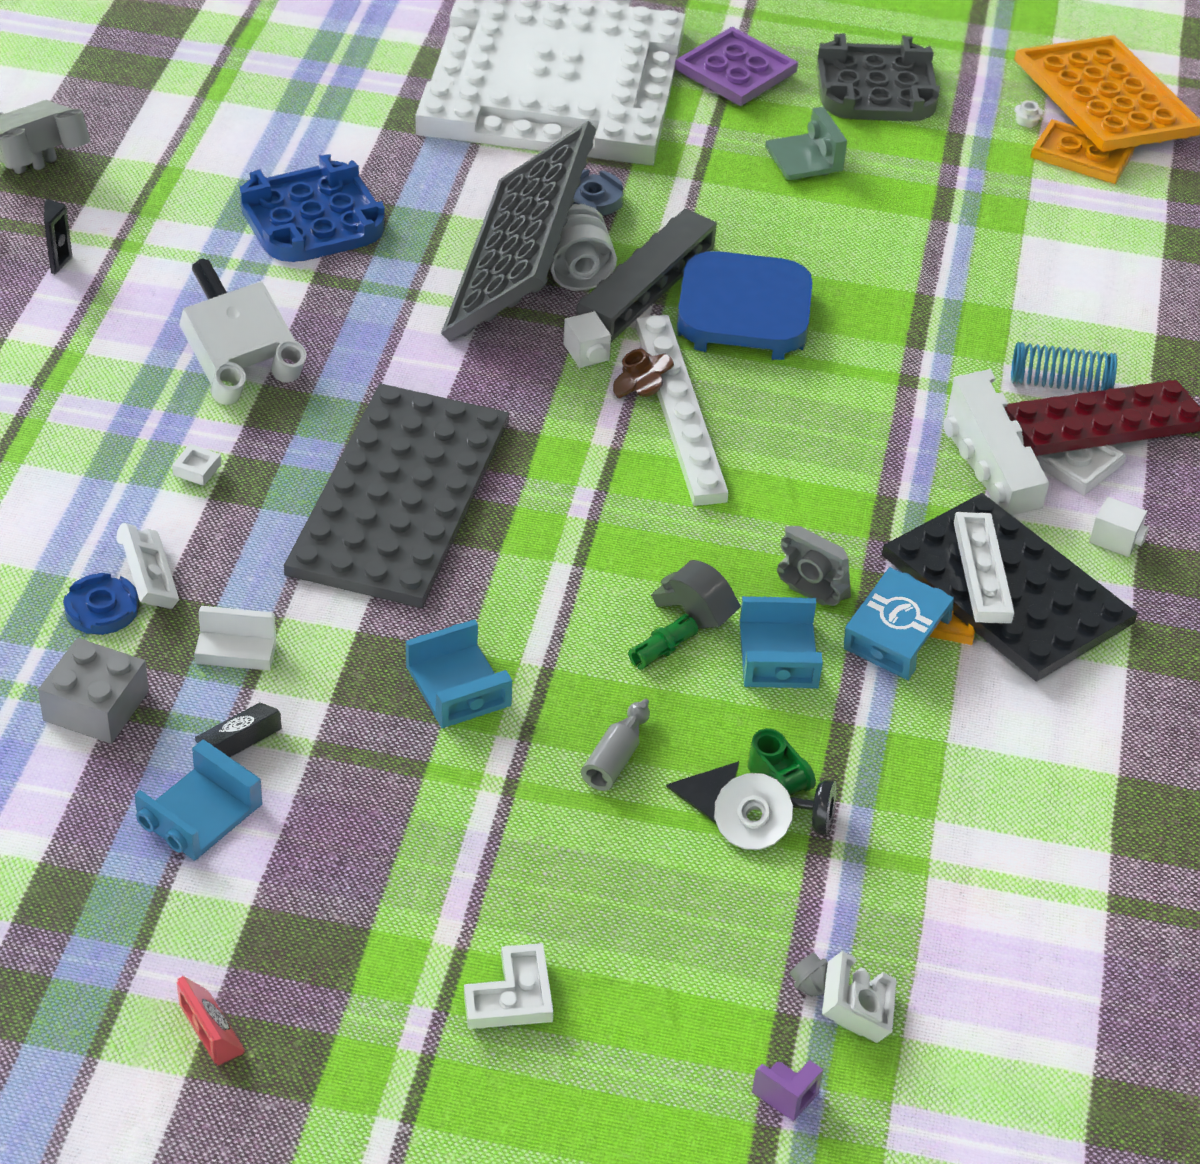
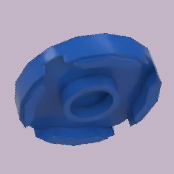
[63,573,139,635]

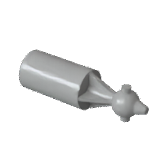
[581,699,650,791]

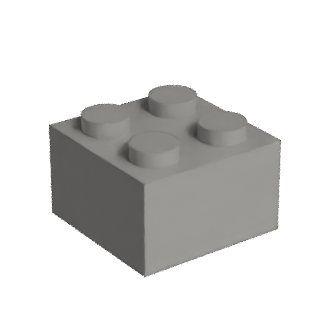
[38,637,149,744]

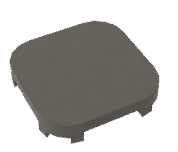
[816,33,940,121]

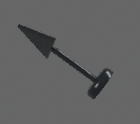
[666,761,837,835]

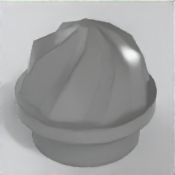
[789,953,828,996]

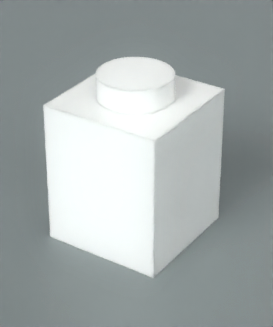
[563,311,611,368]
[1089,496,1149,557]

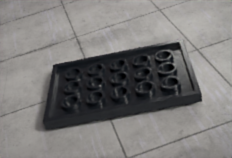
[882,493,1138,682]

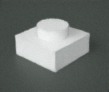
[172,444,221,486]

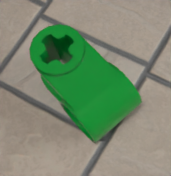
[747,728,816,796]

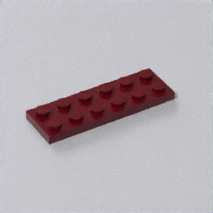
[1004,380,1200,456]

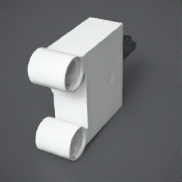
[179,258,307,405]

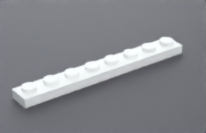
[636,315,728,506]

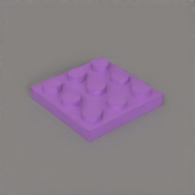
[675,27,798,106]

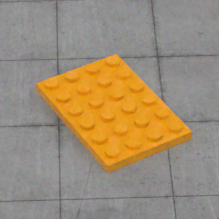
[1014,35,1200,152]

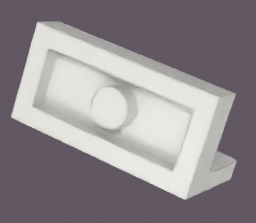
[194,606,276,671]

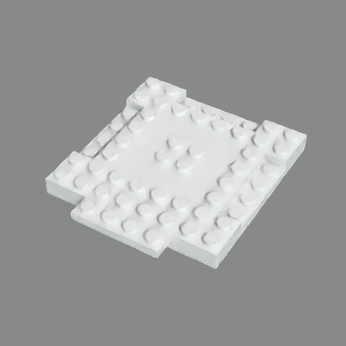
[416,0,685,166]

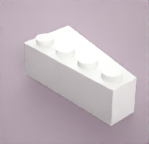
[943,369,1049,515]

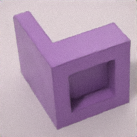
[752,1060,824,1122]

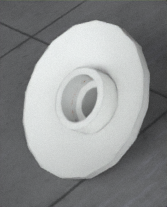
[714,773,793,850]

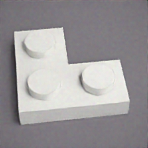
[464,943,553,1029]

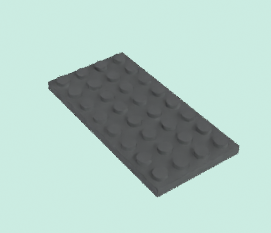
[441,121,597,342]
[284,383,509,608]

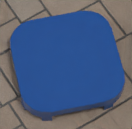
[239,154,385,262]
[677,251,813,360]

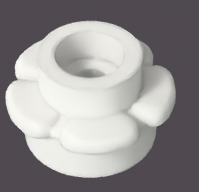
[1014,101,1043,127]

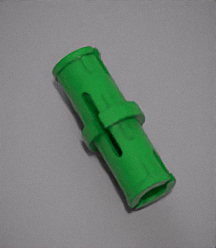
[628,614,698,670]

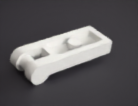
[116,523,179,609]

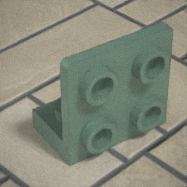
[765,107,847,180]

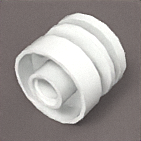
[550,204,617,291]

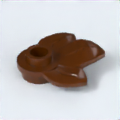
[613,349,674,398]

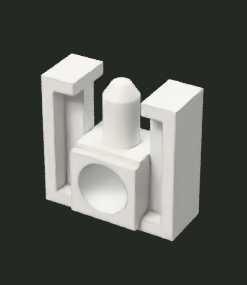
[822,951,896,1043]

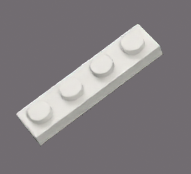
[954,512,1014,623]

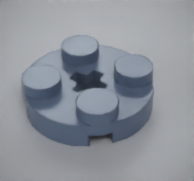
[573,169,623,216]

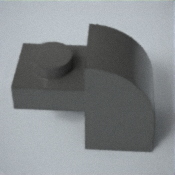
[651,560,741,629]

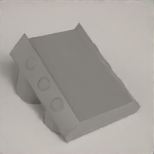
[777,526,851,606]

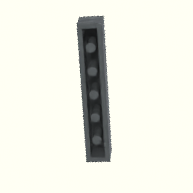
[576,208,717,342]

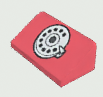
[177,976,245,1066]

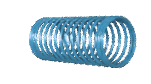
[1011,341,1117,392]

